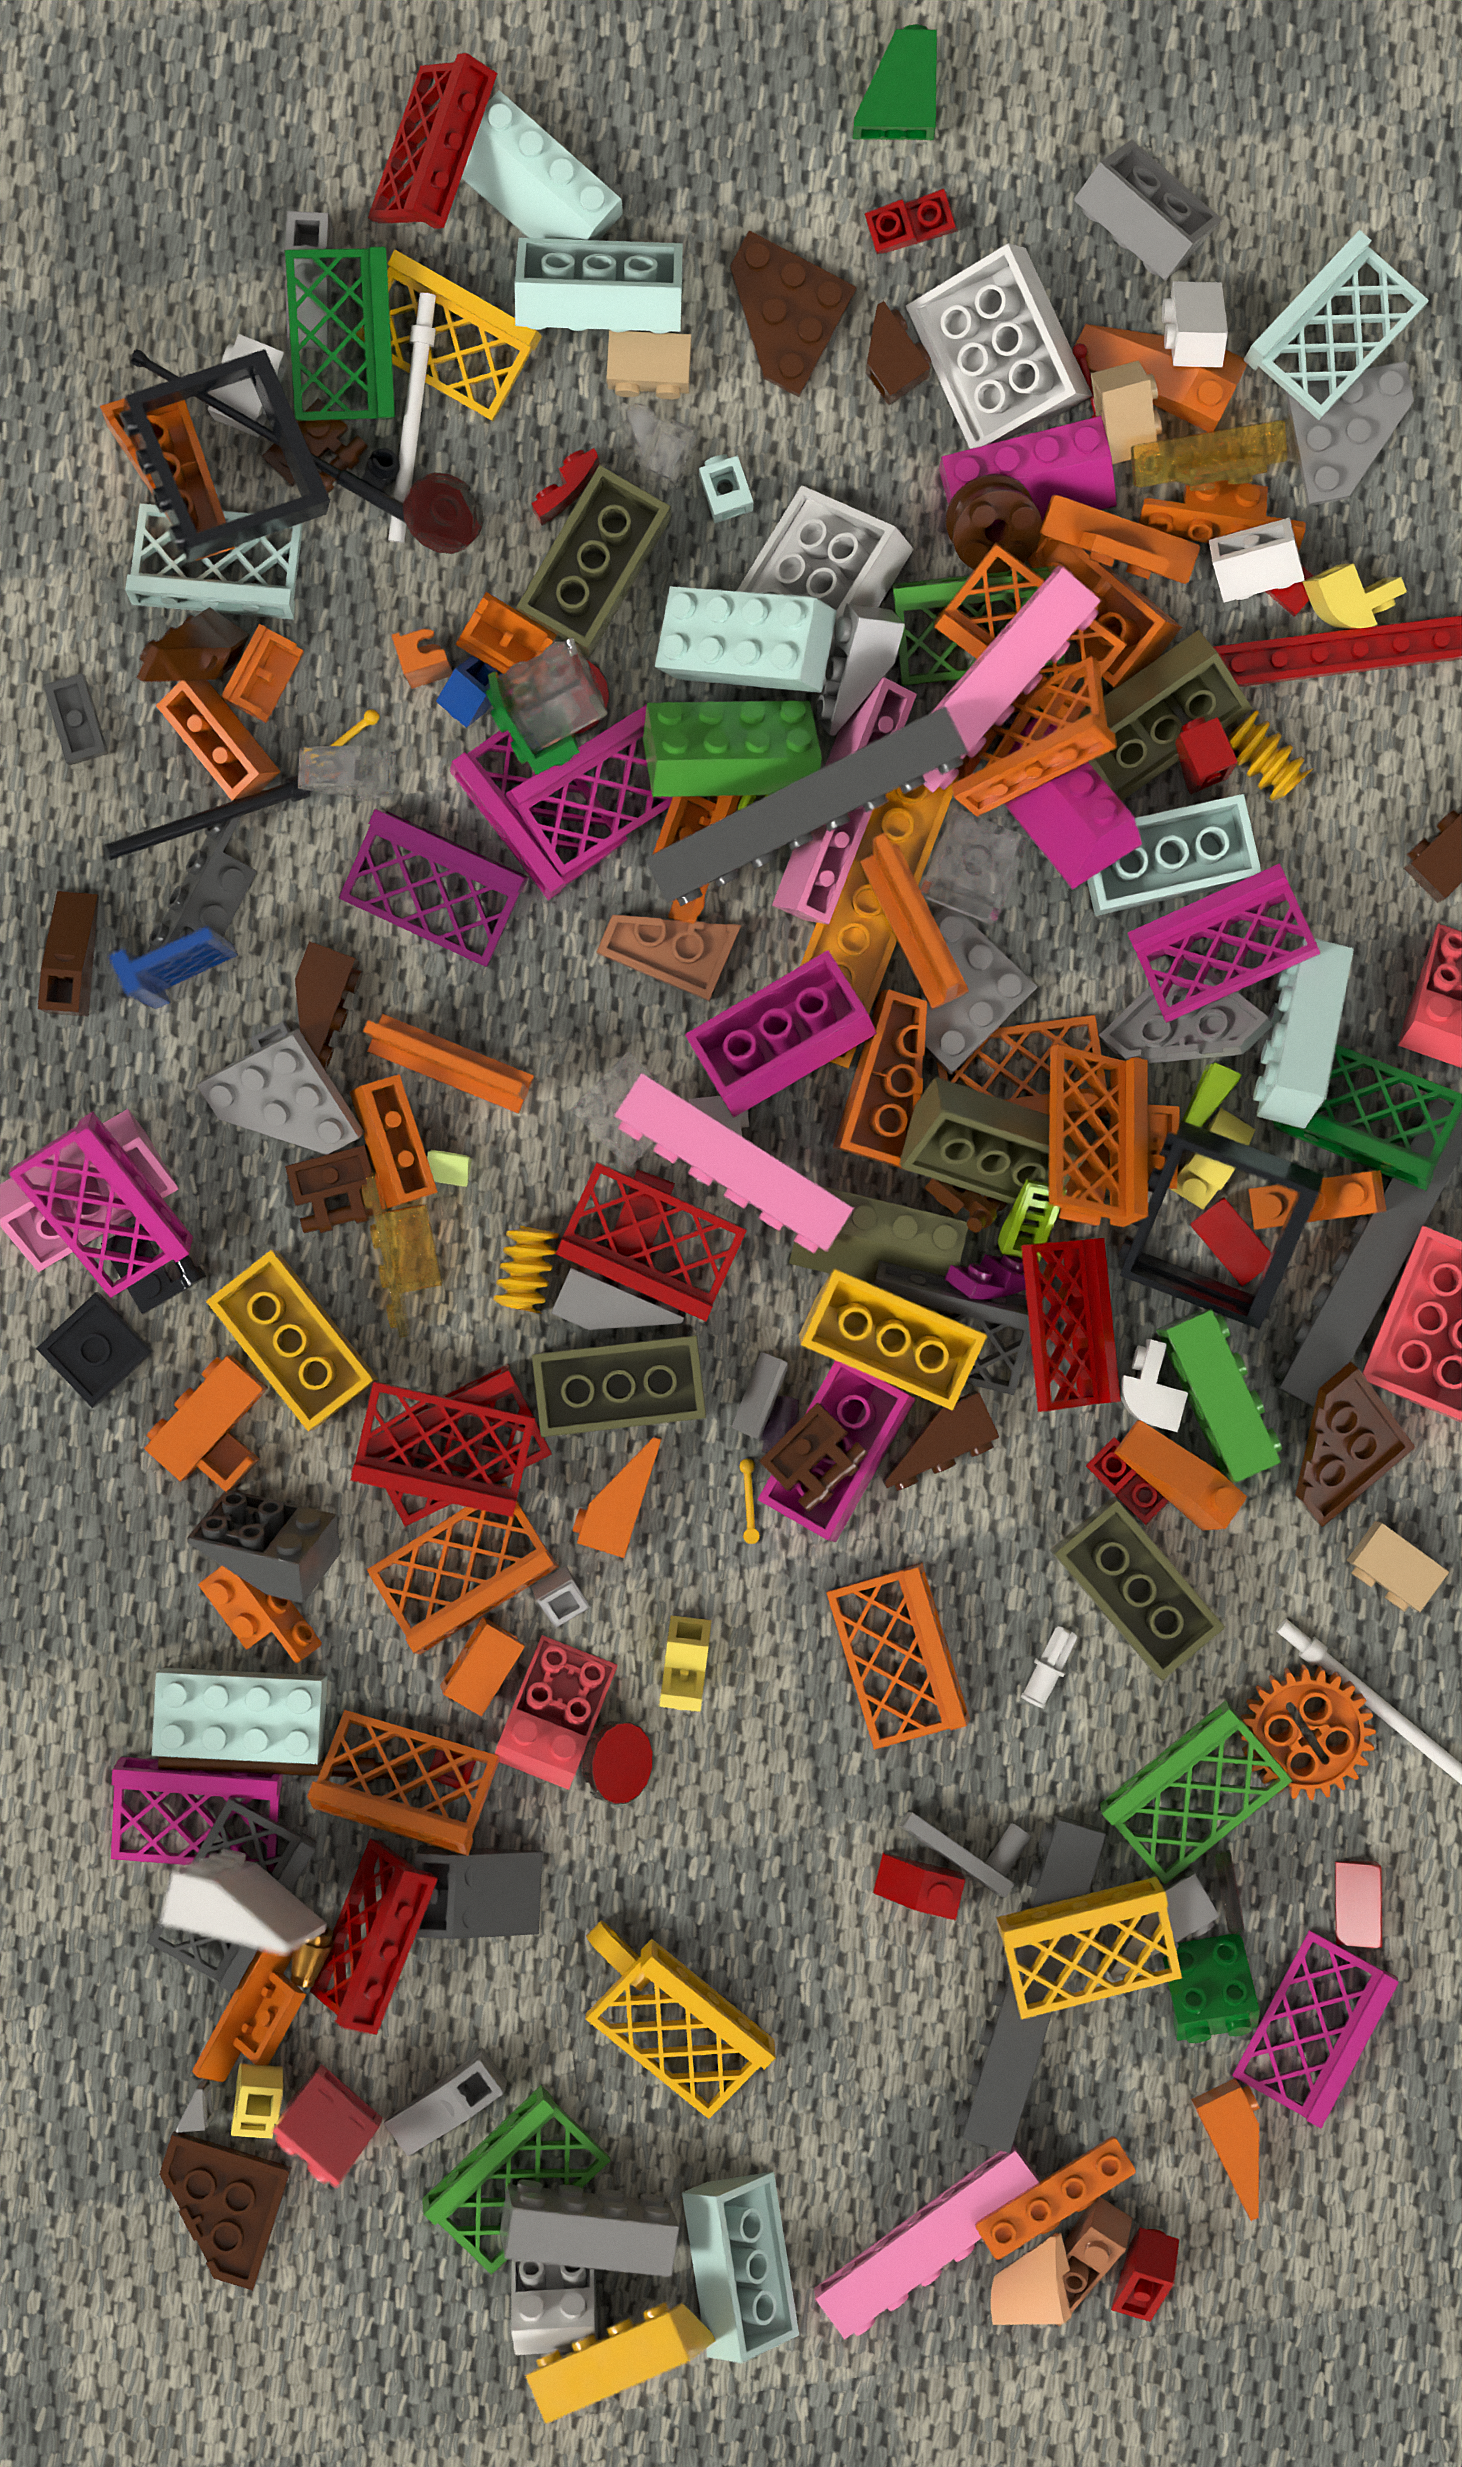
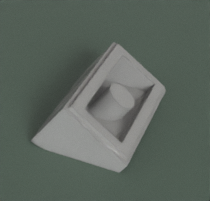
[732,1352,789,1439]

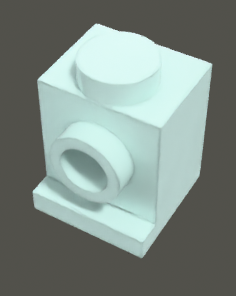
[699,454,753,523]

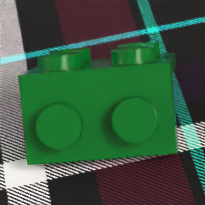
[486,671,580,775]
[1162,1934,1260,2043]

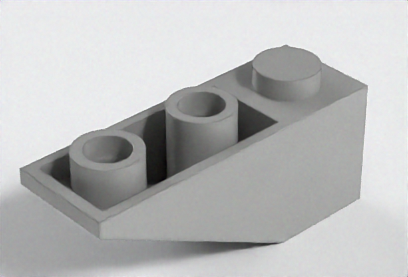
[285,211,334,350]
[815,603,905,736]
[551,1266,685,1330]
[1107,1867,1220,1980]
[383,2048,507,2156]

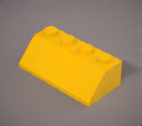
[799,1268,987,1411]
[525,2302,716,2424]

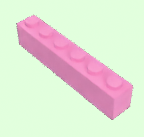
[923,565,1100,793]
[772,677,917,924]
[614,1073,854,1254]
[814,2143,1041,2339]

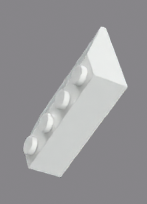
[906,243,1092,449]
[737,485,914,686]
[161,1849,327,1954]

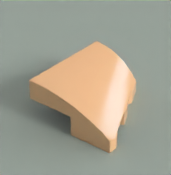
[991,2233,1072,2325]

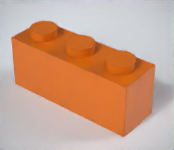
[156,680,281,801]
[350,1074,438,1209]
[1248,1170,1386,1230]
[144,1356,268,1482]

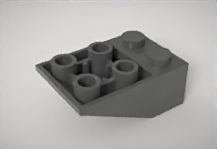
[187,1490,341,1603]
[414,1845,543,1939]

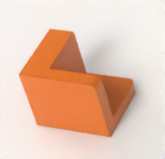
[196,1432,260,1492]

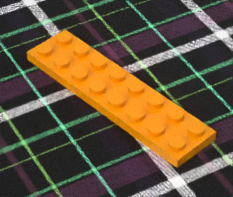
[800,767,959,1069]

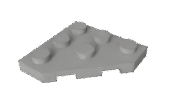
[1285,361,1414,507]
[921,902,1038,1075]
[1099,960,1273,1064]
[197,1029,364,1155]

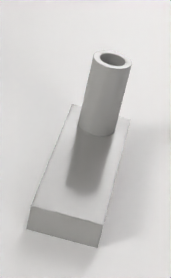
[898,1812,1032,1898]

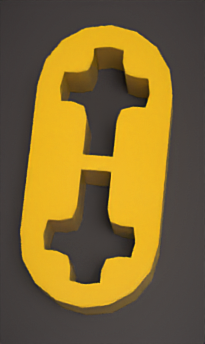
[586,1920,651,1991]

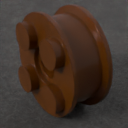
[945,474,1042,574]

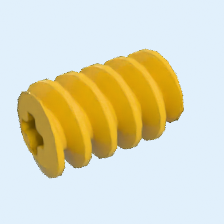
[1227,710,1314,802]
[493,1225,559,1314]

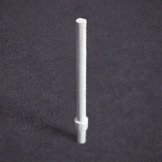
[388,293,436,543]
[1276,1619,1462,1785]

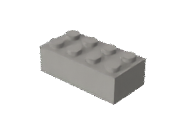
[500,2180,679,2277]

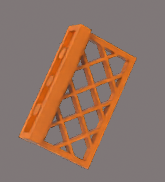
[934,543,1127,719]
[952,656,1117,817]
[860,833,969,1010]
[363,1014,534,1114]
[936,1015,1109,1120]
[1049,1044,1148,1227]
[367,1482,559,1655]
[826,1562,970,1750]
[307,1710,500,1856]

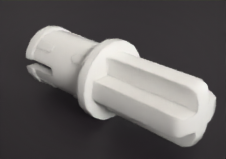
[1021,1626,1077,1709]

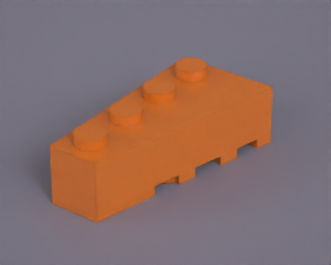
[100,398,235,561]
[832,989,927,1172]

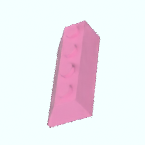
[0,1109,179,1272]

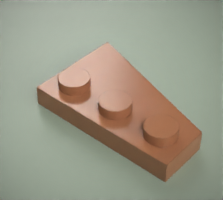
[596,915,742,1002]

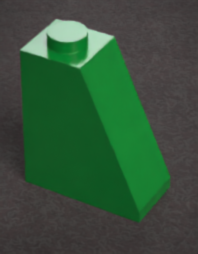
[852,24,937,140]

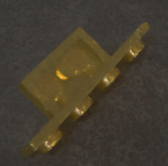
[1131,420,1287,491]
[362,1172,443,1338]

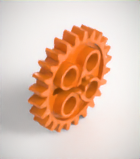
[1239,1665,1376,1800]

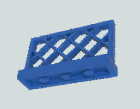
[108,926,238,1009]

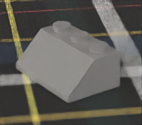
[1074,139,1223,280]

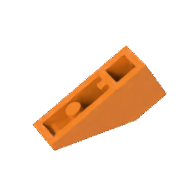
[1114,1420,1247,1531]
[572,1436,662,1558]
[1191,2078,1260,2221]

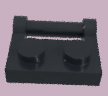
[101,1223,206,1314]

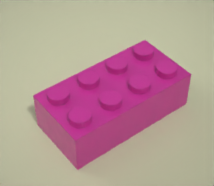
[685,950,876,1118]

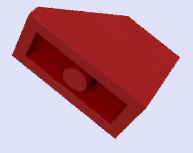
[1175,717,1238,795]
[873,1853,965,1921]
[1111,2227,1180,2322]

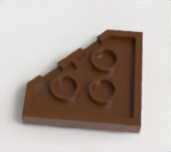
[730,230,857,398]
[1295,1362,1415,1527]
[159,2131,292,2291]

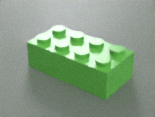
[643,700,822,797]
[1156,1309,1282,1483]

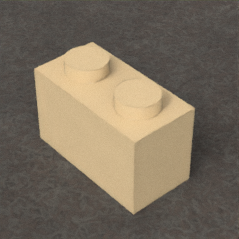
[607,330,692,400]
[1091,360,1162,465]
[1347,1521,1449,1612]

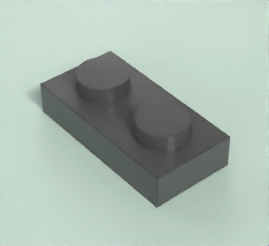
[43,673,109,765]

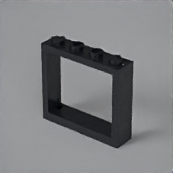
[120,349,330,562]
[1118,1121,1324,1330]

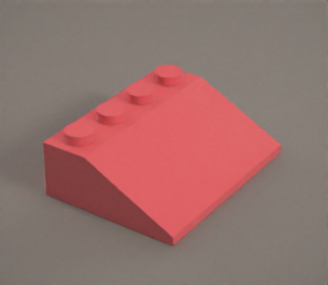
[1362,1226,1462,1423]

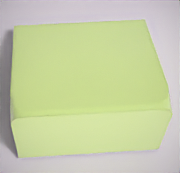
[427,1150,472,1187]

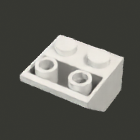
[511,2260,598,2355]

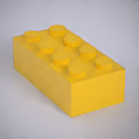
[206,1250,378,1432]

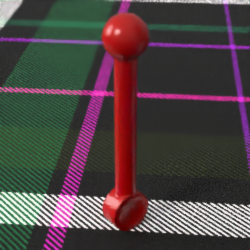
[1072,343,1096,418]

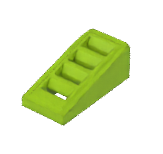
[1179,1062,1242,1127]
[997,1179,1067,1262]

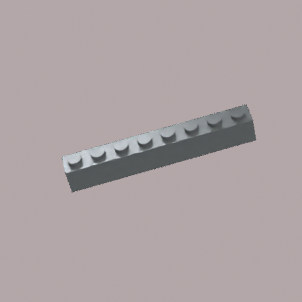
[645,706,968,906]
[1273,1099,1462,1408]
[955,1814,1106,2153]

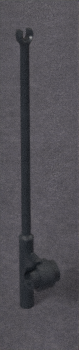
[131,349,407,524]

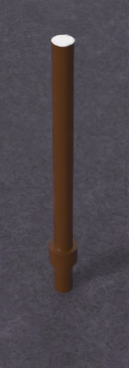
[158,1756,408,1783]

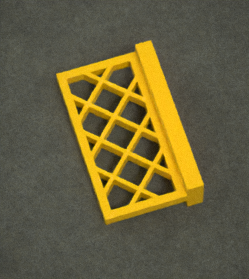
[351,249,542,421]
[996,1877,1182,2019]
[585,1939,776,2119]

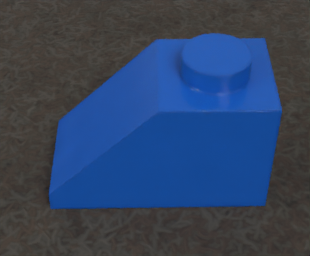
[436,655,513,728]

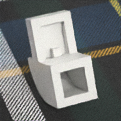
[1119,1339,1188,1432]

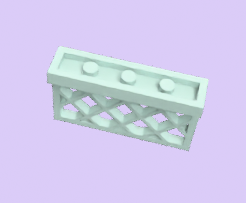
[1243,230,1429,420]
[125,503,303,619]

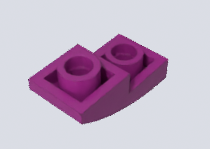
[945,1254,1026,1299]

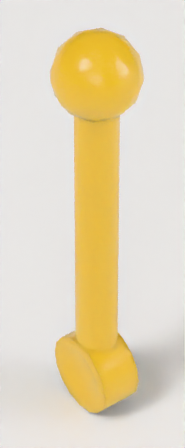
[309,709,379,769]
[739,1458,760,1544]

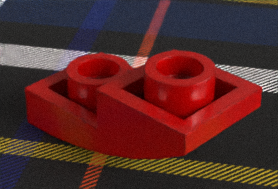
[864,189,958,254]
[531,448,599,526]
[607,1169,675,1263]
[1086,1437,1169,1526]

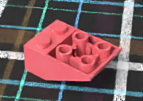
[1398,923,1462,1068]
[494,1635,618,1790]
[272,2064,383,2187]

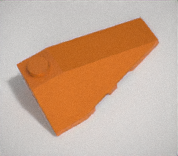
[1075,324,1247,434]
[1027,535,1182,688]

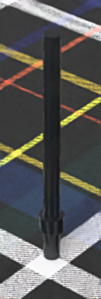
[104,767,338,861]

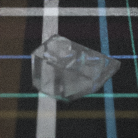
[619,402,697,490]
[298,746,396,801]

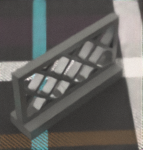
[873,1260,1031,1395]
[147,1796,317,1994]

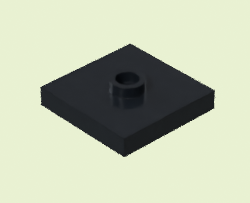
[36,1292,154,1408]

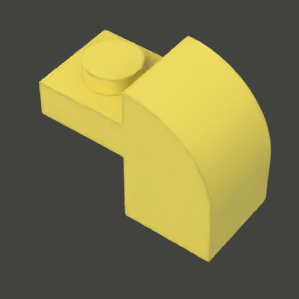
[1302,563,1407,629]
[1171,1108,1256,1210]
[659,1615,712,1712]
[231,2063,283,2139]

